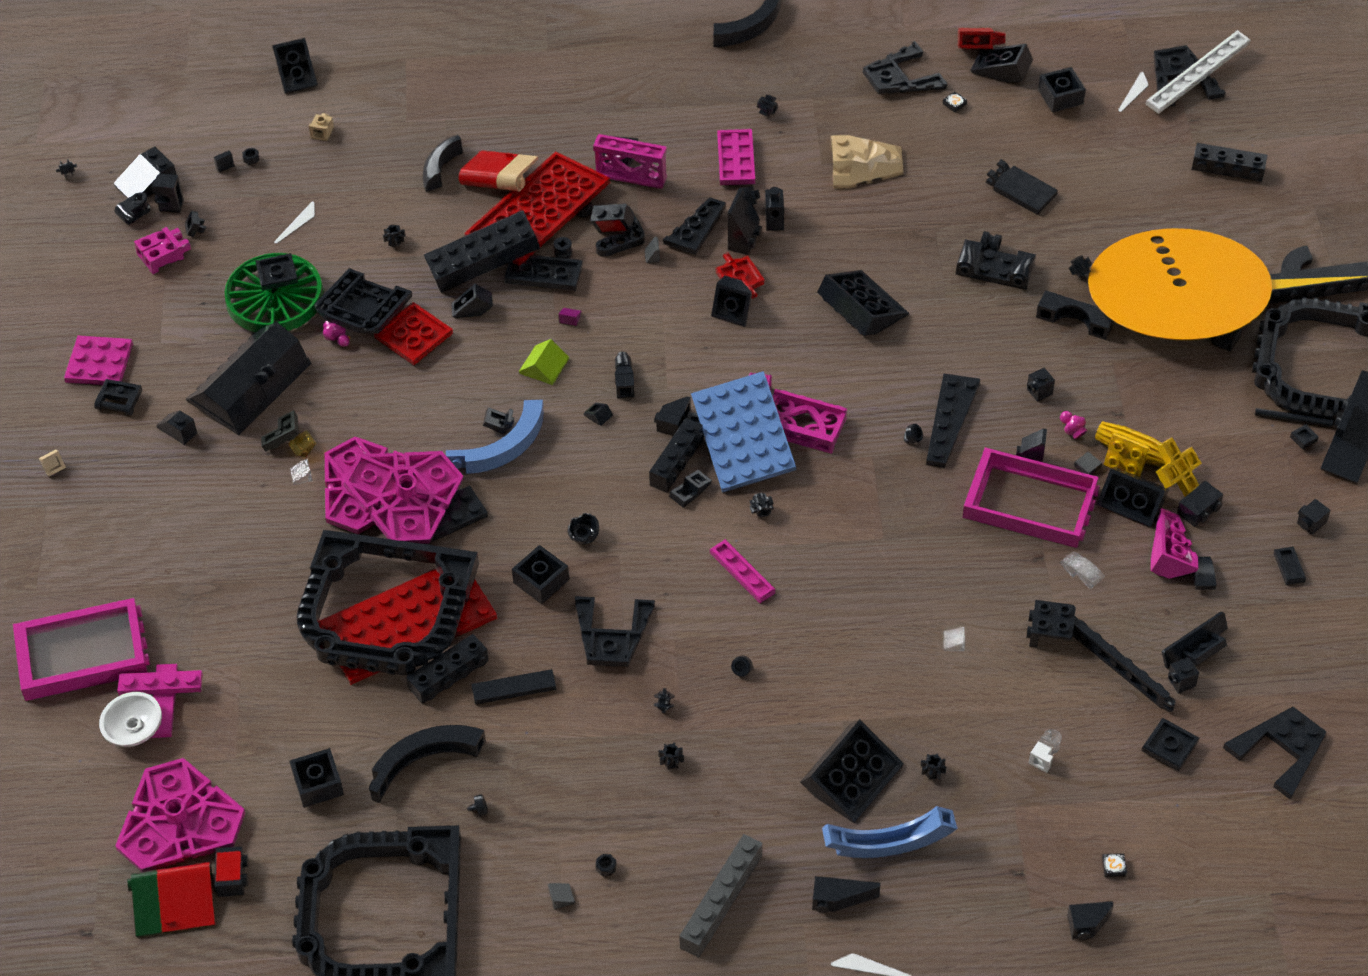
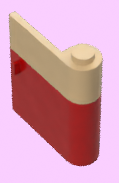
[459,150,538,191]

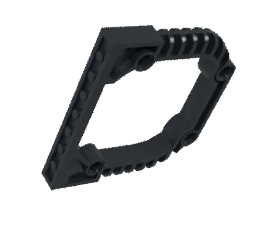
[1252,297,1368,421]
[297,530,479,675]
[292,825,461,976]

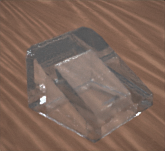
[290,458,313,485]
[944,627,965,651]

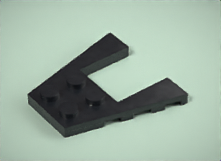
[863,41,947,94]
[1153,45,1226,107]
[575,596,655,667]
[1223,707,1327,800]

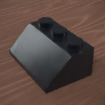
[1096,467,1169,527]

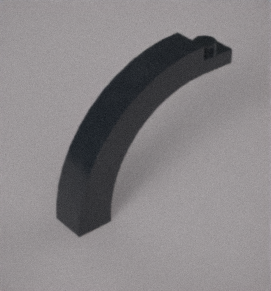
[713,0,781,47]
[369,725,486,803]

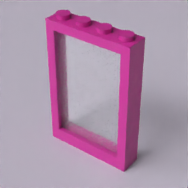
[13,598,150,701]

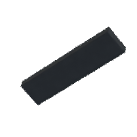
[471,669,556,705]

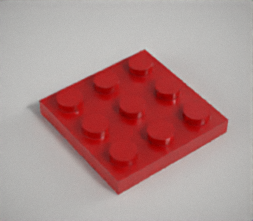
[374,302,453,365]

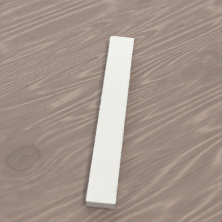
[1146,30,1250,114]

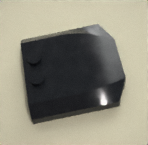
[315,268,412,333]

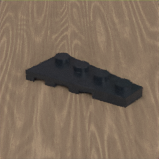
[663,197,726,255]

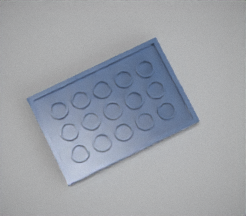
[691,371,796,493]

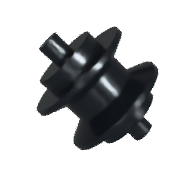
[56,159,77,178]
[654,688,675,713]

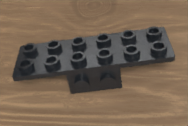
[1320,370,1368,483]

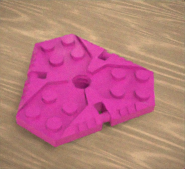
[325,437,404,534]
[343,451,463,544]
[115,758,245,872]

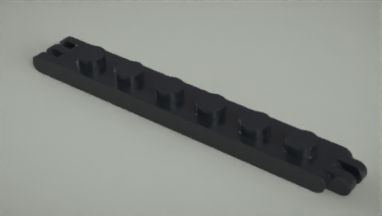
[1073,616,1176,712]

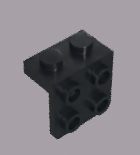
[1026,600,1076,648]

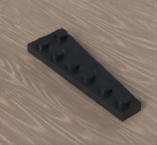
[926,373,980,468]

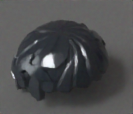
[567,513,600,545]

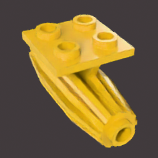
[1095,421,1166,477]

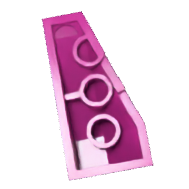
[1151,508,1198,579]

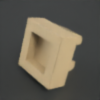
[39,450,66,476]

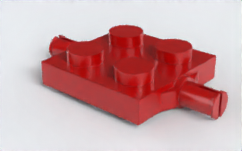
[716,252,765,299]

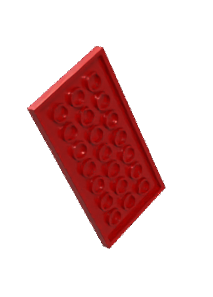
[464,151,611,266]
[319,569,497,685]

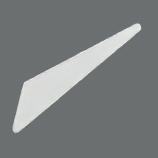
[1118,72,1148,112]
[274,202,315,243]
[831,953,911,976]

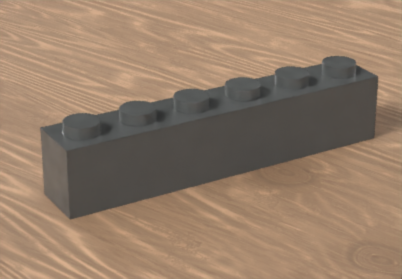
[679,834,763,958]

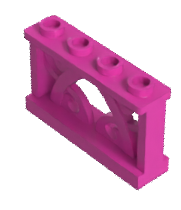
[593,134,667,189]
[772,389,847,454]

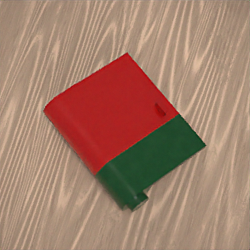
[127,862,215,937]

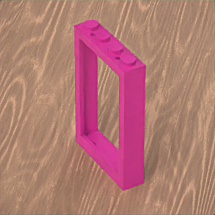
[962,448,1100,548]

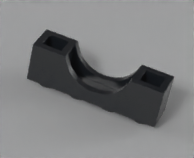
[1036,290,1114,340]

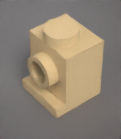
[309,113,334,141]

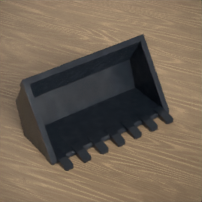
[186,321,312,436]

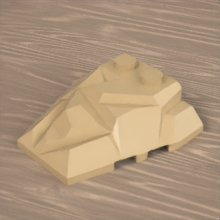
[830,135,903,189]

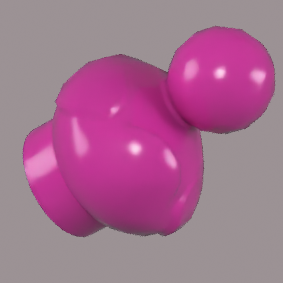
[323,321,350,347]
[1060,411,1088,440]

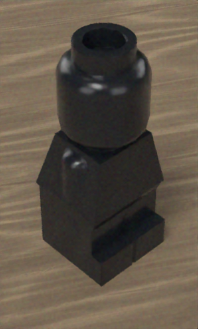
[615,351,635,398]

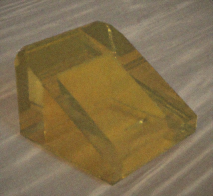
[288,430,316,457]

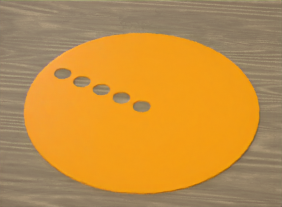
[1088,228,1272,340]

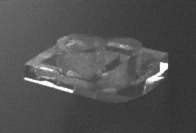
[1060,551,1105,589]

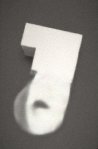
[1029,729,1062,773]

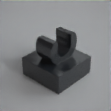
[185,211,206,237]

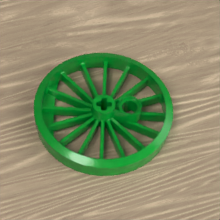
[225,253,324,332]

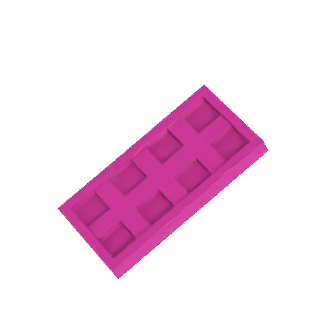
[717,129,755,185]

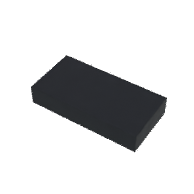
[1273,546,1306,585]

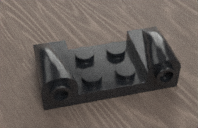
[956,239,1036,290]

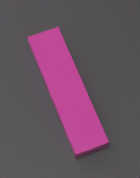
[710,539,776,603]
[151,664,178,738]

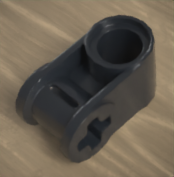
[114,192,151,225]

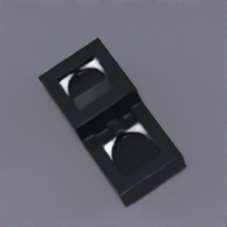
[669,470,712,507]
[1192,556,1217,590]

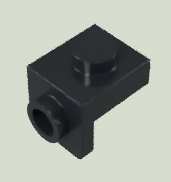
[483,407,515,434]

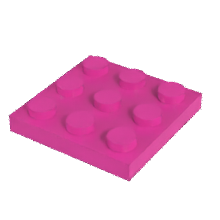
[64,336,133,385]

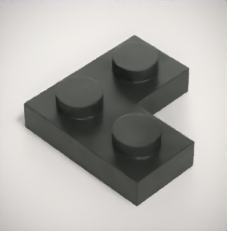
[261,410,299,452]

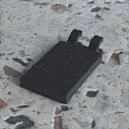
[986,159,1058,215]

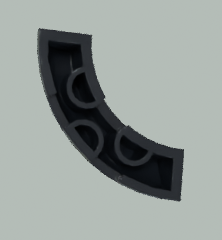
[423,134,463,192]

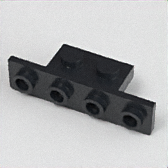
[1162,611,1228,669]

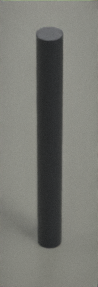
[1255,408,1333,428]

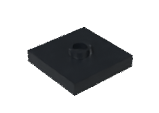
[255,253,298,291]
[1141,718,1200,771]

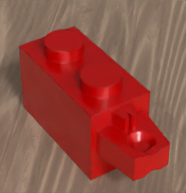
[958,28,1006,49]

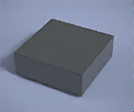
[1074,452,1102,475]

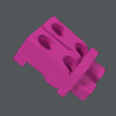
[134,227,191,274]

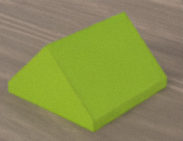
[519,339,569,385]

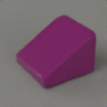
[558,308,582,326]

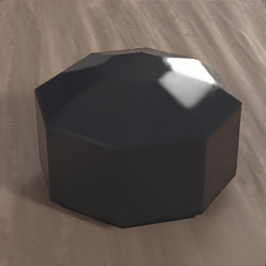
[242,148,260,165]
[595,854,616,876]

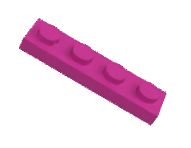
[117,670,203,696]

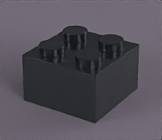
[1038,67,1086,113]
[512,545,570,604]
[289,748,344,808]

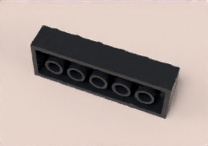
[424,210,540,293]

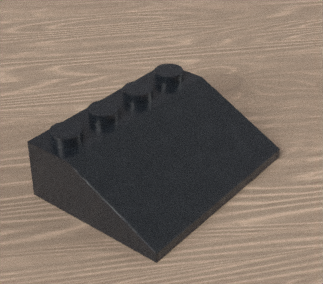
[817,270,909,336]
[800,719,904,823]

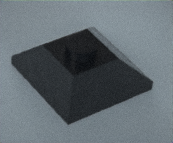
[711,275,752,327]

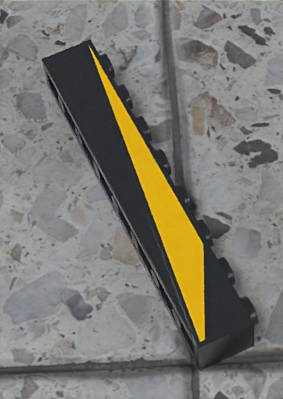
[1268,261,1368,304]

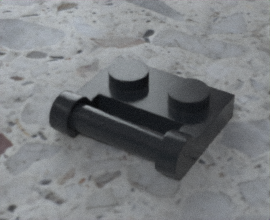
[94,379,143,416]

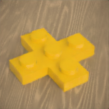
[1156,437,1202,497]

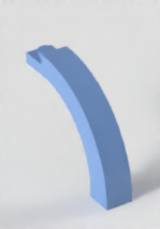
[446,400,544,474]
[822,806,957,858]

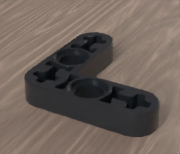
[596,206,645,257]

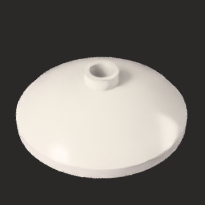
[99,692,162,747]

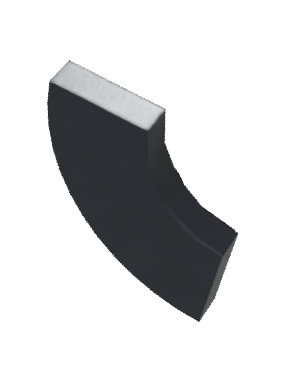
[1280,246,1313,273]

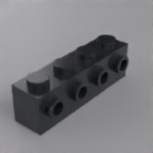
[1191,143,1268,182]
[649,418,704,493]
[406,634,489,704]

